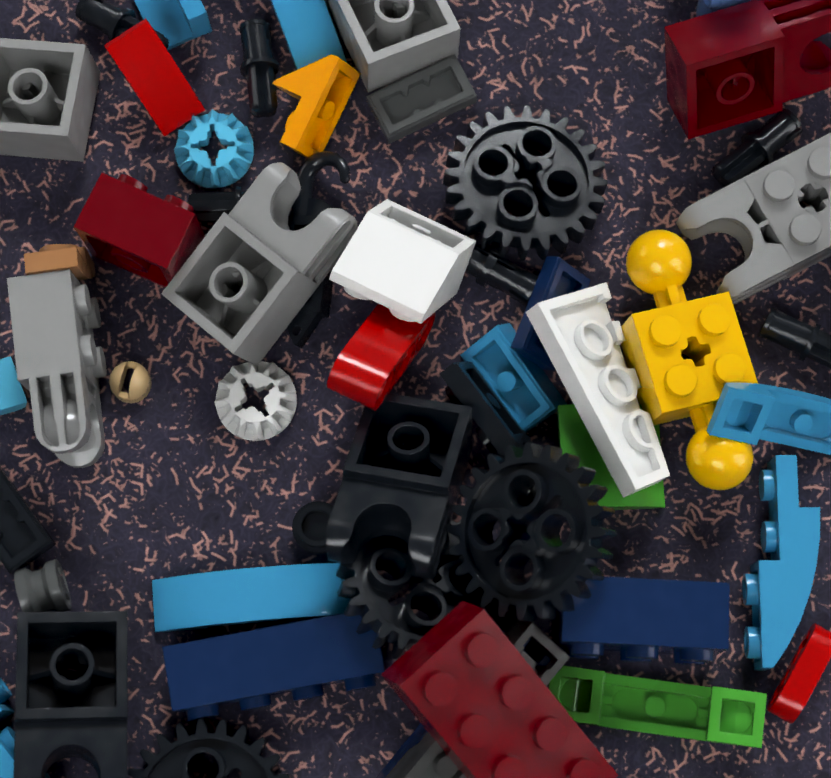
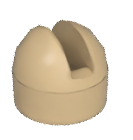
[109,361,152,403]

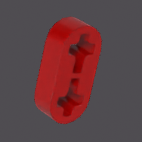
[767,623,831,724]

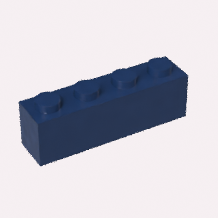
[162,613,385,721]

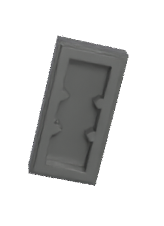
[366,54,477,144]

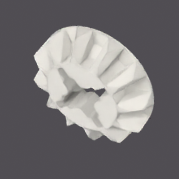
[214,361,297,441]

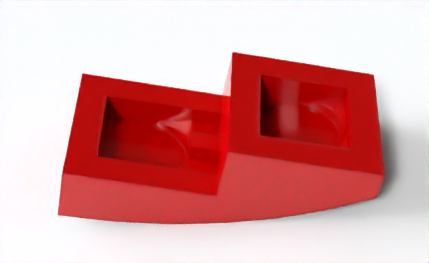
[104,18,205,137]

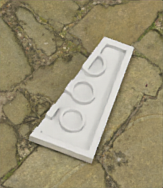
[526,282,670,498]

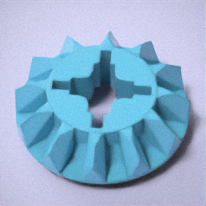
[174,109,254,188]

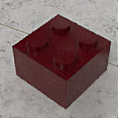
[73,172,205,288]

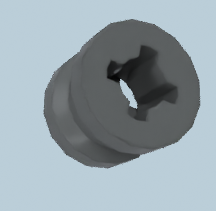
[14,559,72,612]

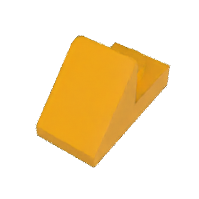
[272,54,361,158]

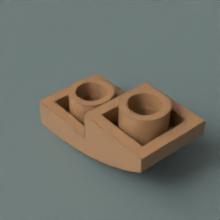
[24,244,95,280]

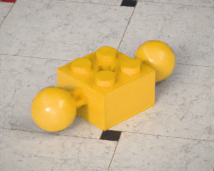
[621,230,758,490]

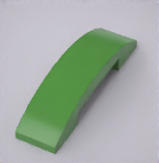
[549,666,767,748]

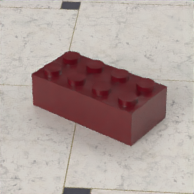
[381,601,618,778]

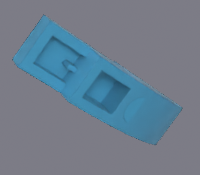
[742,455,820,671]

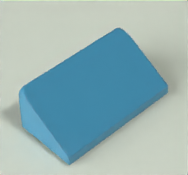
[460,323,567,432]

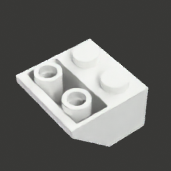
[329,199,476,324]

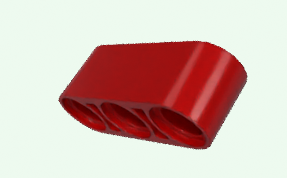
[327,303,436,411]

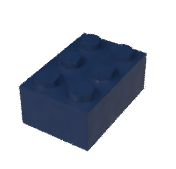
[555,577,730,665]

